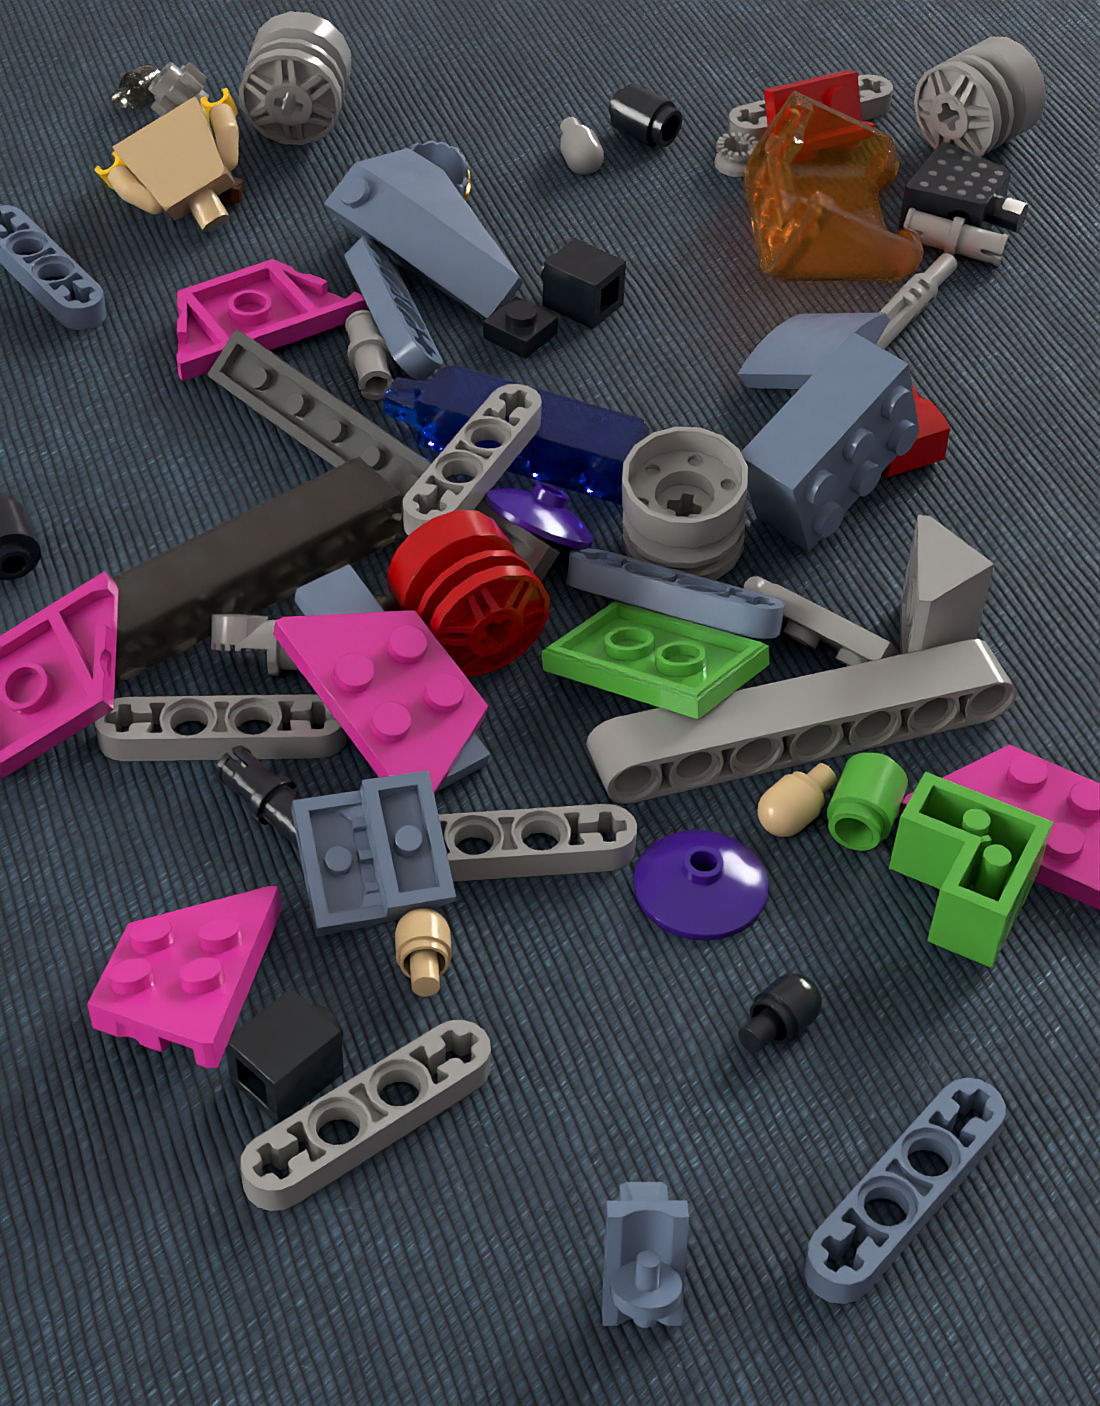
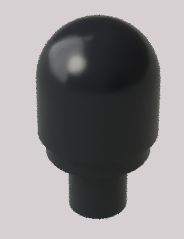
[738,973,822,1053]

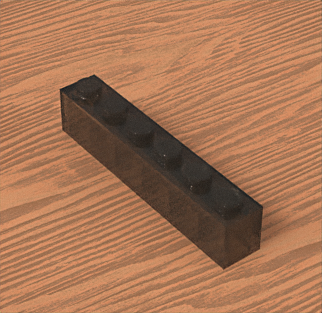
[111,457,402,685]

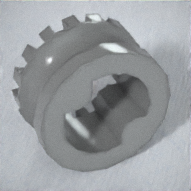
[715,132,760,177]

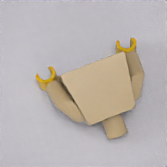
[95,88,239,232]

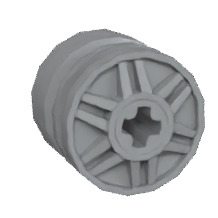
[239,11,351,145]
[914,36,1046,157]
[622,427,748,581]

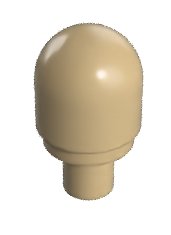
[757,763,837,837]
[395,908,452,997]

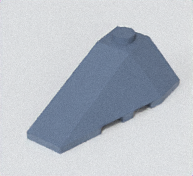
[324,148,523,319]

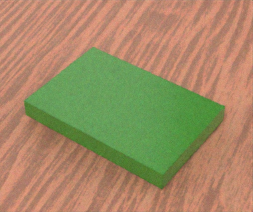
[542,601,769,720]

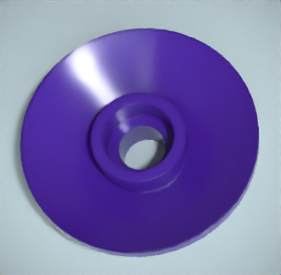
[483,482,594,549]
[634,830,768,940]

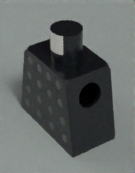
[898,141,1028,233]

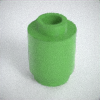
[827,753,908,851]

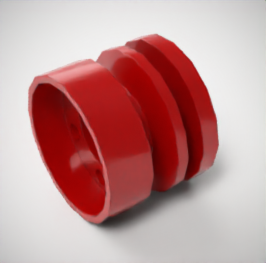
[387,510,550,677]

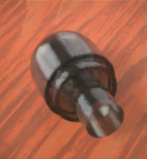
[111,64,161,110]

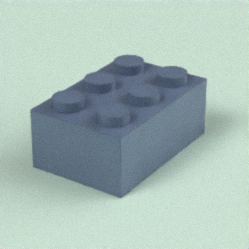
[741,332,919,552]

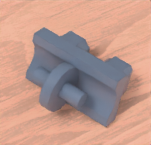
[602,1182,689,1328]

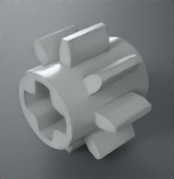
[148,62,209,116]

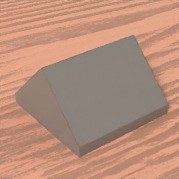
[900,515,994,654]

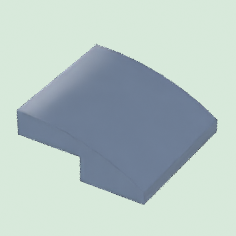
[738,313,890,389]
[291,770,456,937]

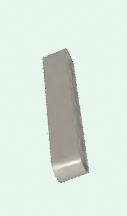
[586,639,1017,804]

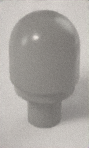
[560,117,604,175]

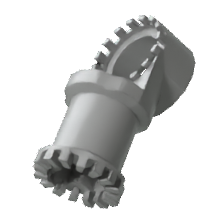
[211,614,300,676]

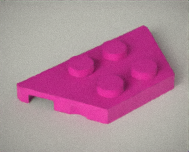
[177,259,367,381]
[0,571,119,778]
[273,610,488,794]
[898,744,1100,910]
[87,886,282,1068]

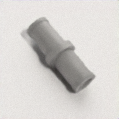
[901,207,1008,267]
[345,310,394,400]

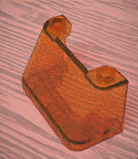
[744,90,924,281]

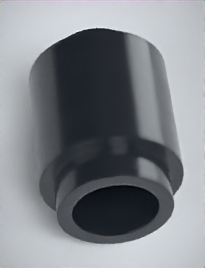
[609,83,682,147]
[0,493,41,580]

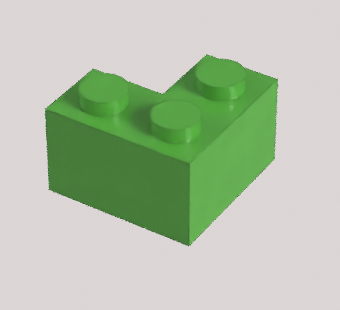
[889,772,1053,968]

